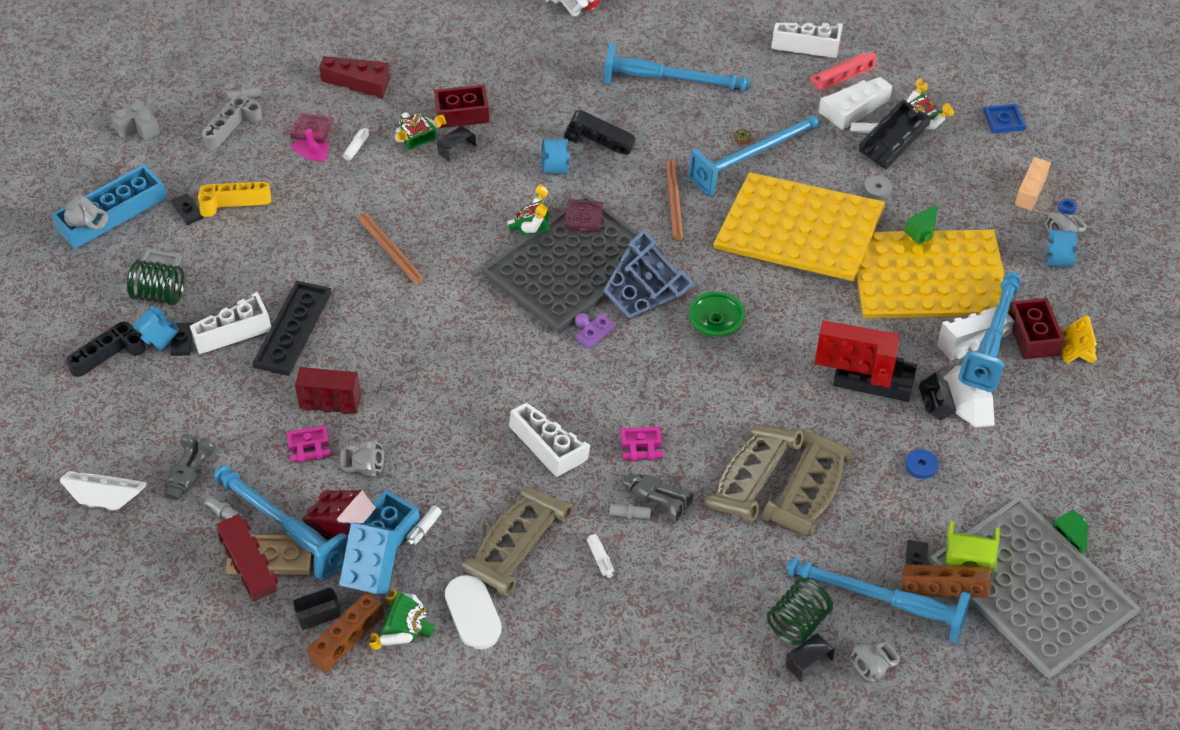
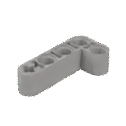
[202,95,263,149]

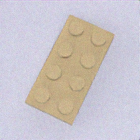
[226,535,313,575]

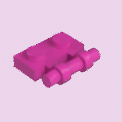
[287,425,331,463]
[621,427,663,461]

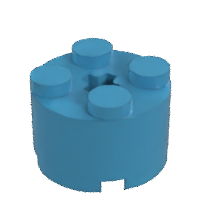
[541,139,570,174]
[1047,230,1077,267]
[132,306,179,351]

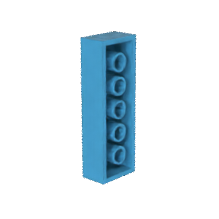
[51,164,167,249]

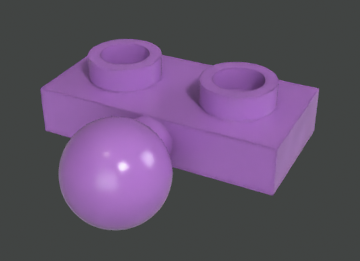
[575,313,616,349]

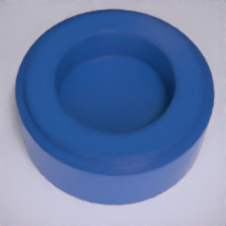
[1058,199,1077,215]

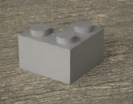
[110,101,160,141]

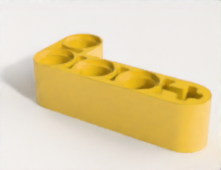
[198,182,272,217]

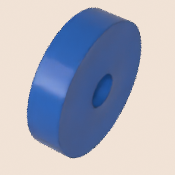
[905,449,938,479]

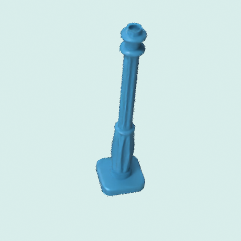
[604,42,750,92]
[958,272,1021,392]
[214,466,348,581]
[786,557,971,644]

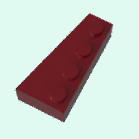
[319,56,390,99]
[216,514,278,602]

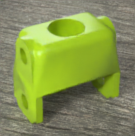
[945,521,1000,573]

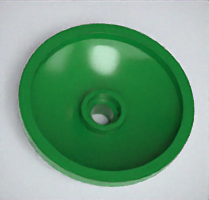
[688,292,745,337]

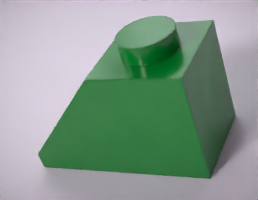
[905,205,938,245]
[1053,509,1087,555]

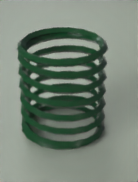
[127,259,185,306]
[767,578,833,645]

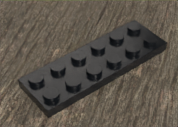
[253,280,332,376]

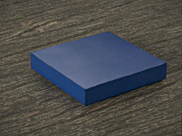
[983,104,1026,134]

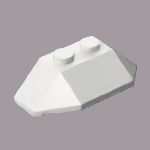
[943,365,994,428]
[60,471,146,510]

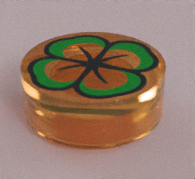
[734,129,752,145]

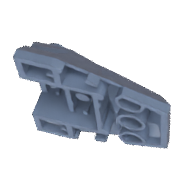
[603,229,695,319]

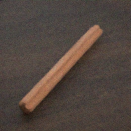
[666,160,683,241]
[359,213,423,285]

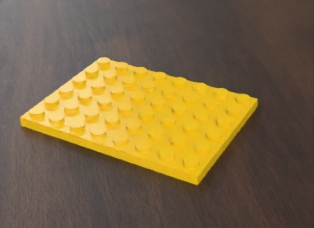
[713,172,885,281]
[856,230,1010,318]

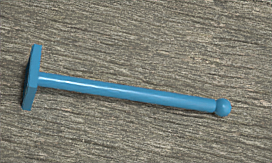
[688,115,819,196]

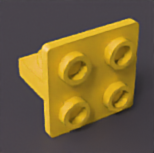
[1061,315,1097,364]

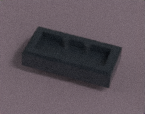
[171,193,203,226]
[170,323,194,356]
[905,540,929,565]

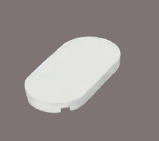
[445,575,502,649]

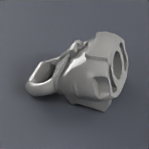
[64,195,109,230]
[1045,212,1087,233]
[340,439,384,477]
[850,642,900,683]

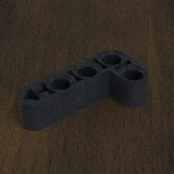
[564,110,635,155]
[67,321,146,377]

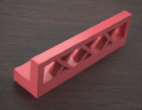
[810,52,877,91]

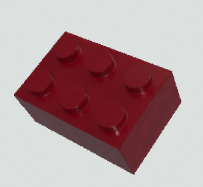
[434,84,490,128]
[1008,298,1065,359]
[295,367,361,414]
[302,490,376,537]

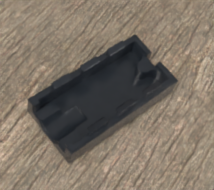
[859,99,931,169]
[833,357,918,402]

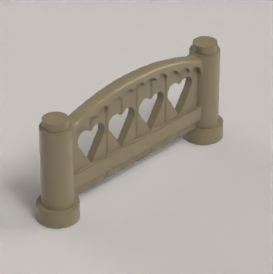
[705,424,803,522]
[761,427,853,537]
[462,486,573,596]

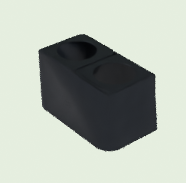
[437,125,476,163]
[919,372,957,420]
[291,588,341,630]
[786,633,835,682]

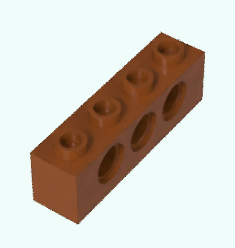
[901,564,991,598]
[307,592,384,673]

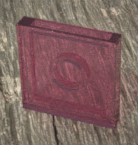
[290,113,334,143]
[564,199,604,232]

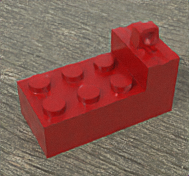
[814,320,900,388]

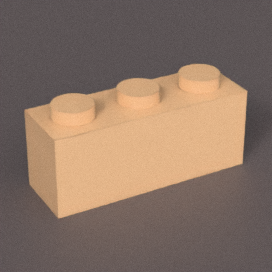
[1015,157,1051,211]

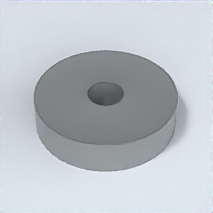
[864,175,893,200]

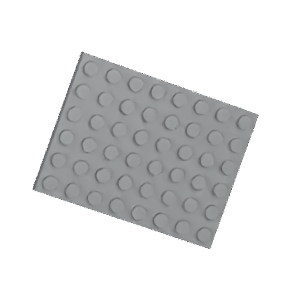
[929,496,1141,680]

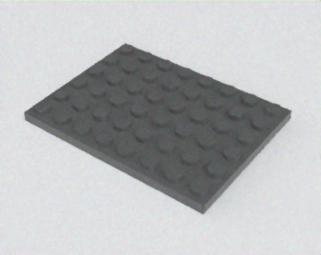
[482,194,663,334]

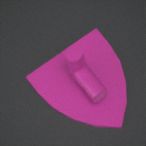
[290,129,329,162]

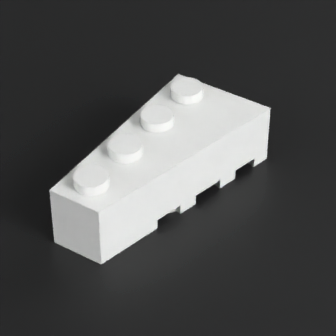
[771,23,843,58]
[819,77,892,130]
[190,292,271,354]
[937,307,1014,361]
[509,403,590,477]

